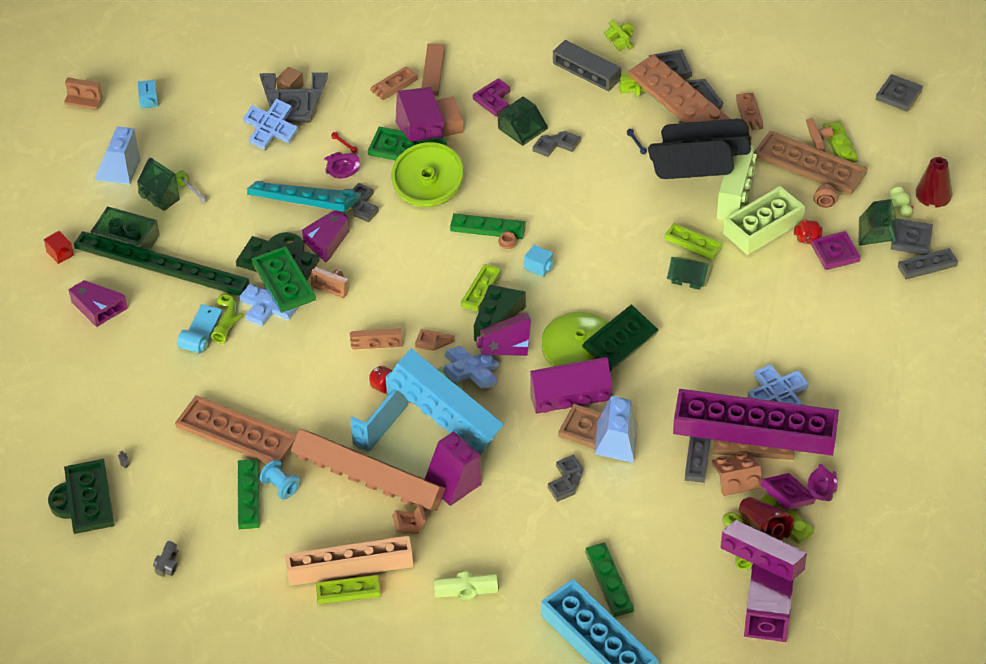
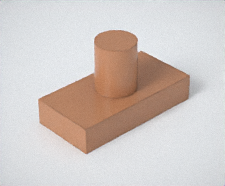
[806,118,834,152]
[311,267,348,298]

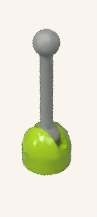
[173,170,207,203]

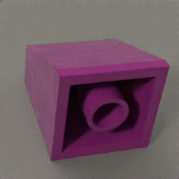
[395,87,444,141]
[425,431,481,506]

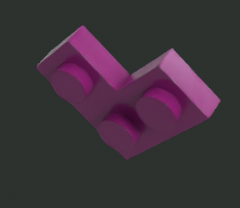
[473,78,510,117]

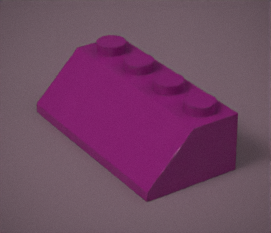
[530,357,613,414]

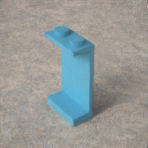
[350,372,408,452]

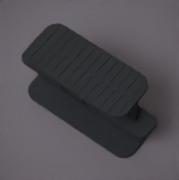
[648,118,751,179]

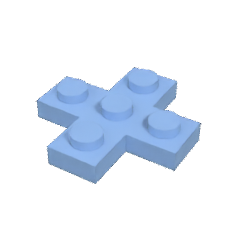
[243,99,298,150]
[240,284,298,326]
[443,346,499,389]
[748,364,809,405]

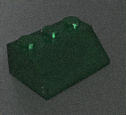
[90,206,160,248]

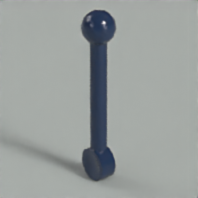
[627,129,647,154]

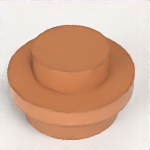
[498,232,517,249]

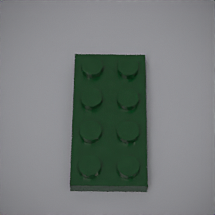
[582,304,659,372]

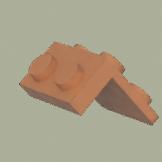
[711,452,763,496]

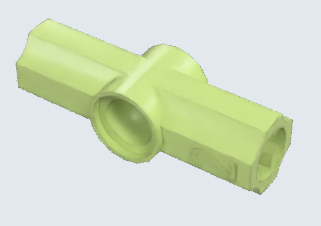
[434,572,498,600]

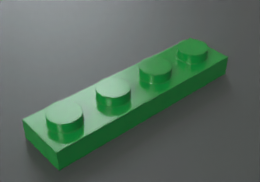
[450,213,526,239]
[238,459,259,530]
[585,542,634,617]

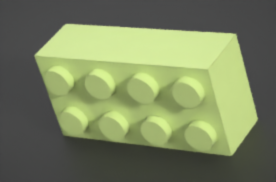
[717,145,757,220]
[723,186,805,255]

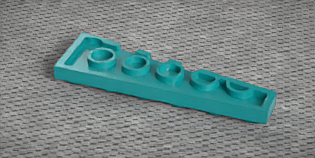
[247,181,361,212]

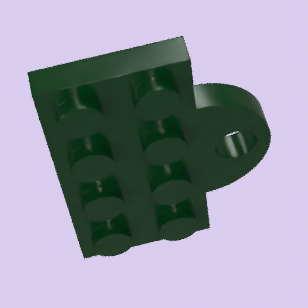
[236,232,319,280]
[48,459,115,534]

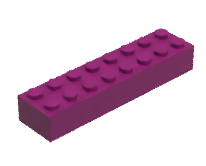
[673,389,839,456]

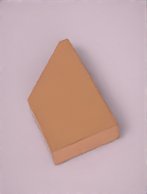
[415,329,455,351]

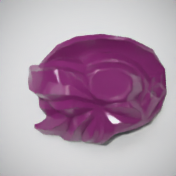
[324,152,360,179]
[808,464,838,501]

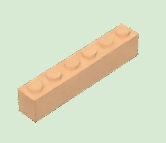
[285,536,413,586]

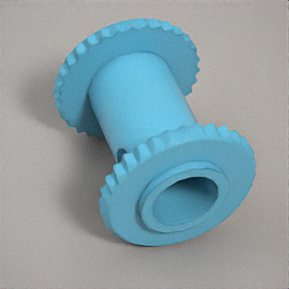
[260,460,300,499]

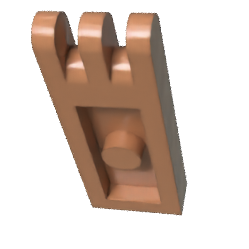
[370,66,418,100]
[736,93,763,130]
[350,328,403,349]

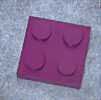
[811,231,861,270]
[760,473,816,510]

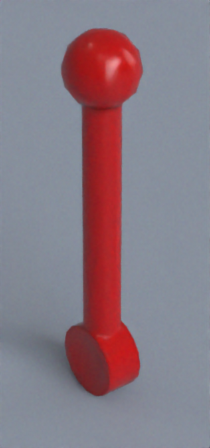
[331,132,358,153]

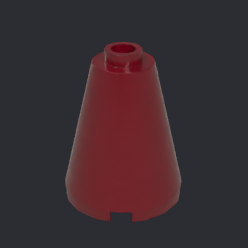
[916,157,952,207]
[739,497,794,541]

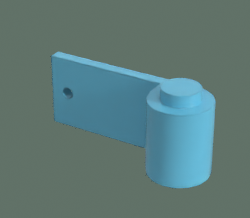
[177,304,223,354]

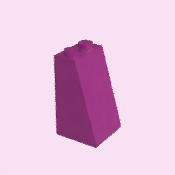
[744,564,793,642]

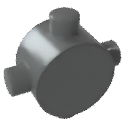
[118,451,129,468]

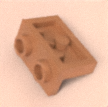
[64,77,103,110]

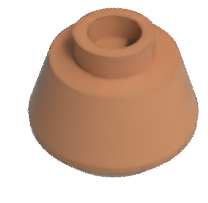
[813,184,839,208]

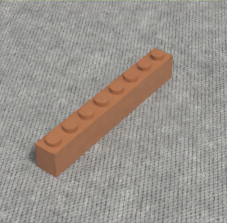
[291,429,446,513]

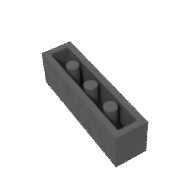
[553,40,621,92]

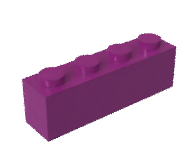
[721,520,807,582]

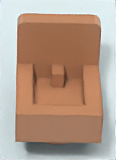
[392,505,427,534]

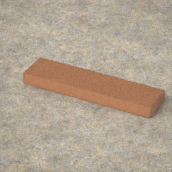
[421,44,445,95]

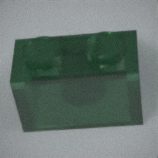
[498,96,548,146]
[137,157,180,211]
[858,199,896,246]
[667,256,713,290]

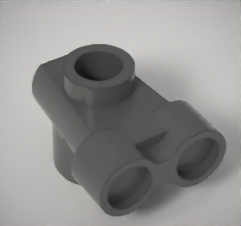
[153,541,179,577]

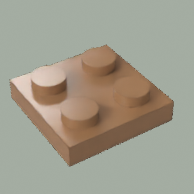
[558,404,602,449]

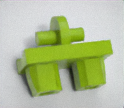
[604,19,634,51]
[620,73,646,97]

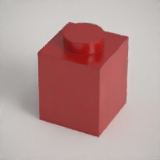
[44,231,74,264]

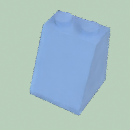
[95,126,140,184]
[594,396,637,463]

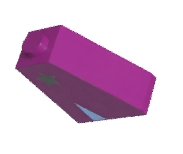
[302,210,349,263]
[68,280,128,327]
[476,313,531,356]

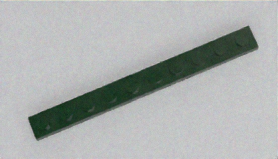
[74,231,249,296]

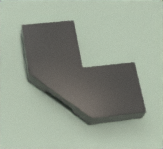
[533,131,581,157]
[351,183,379,222]
[548,455,583,502]

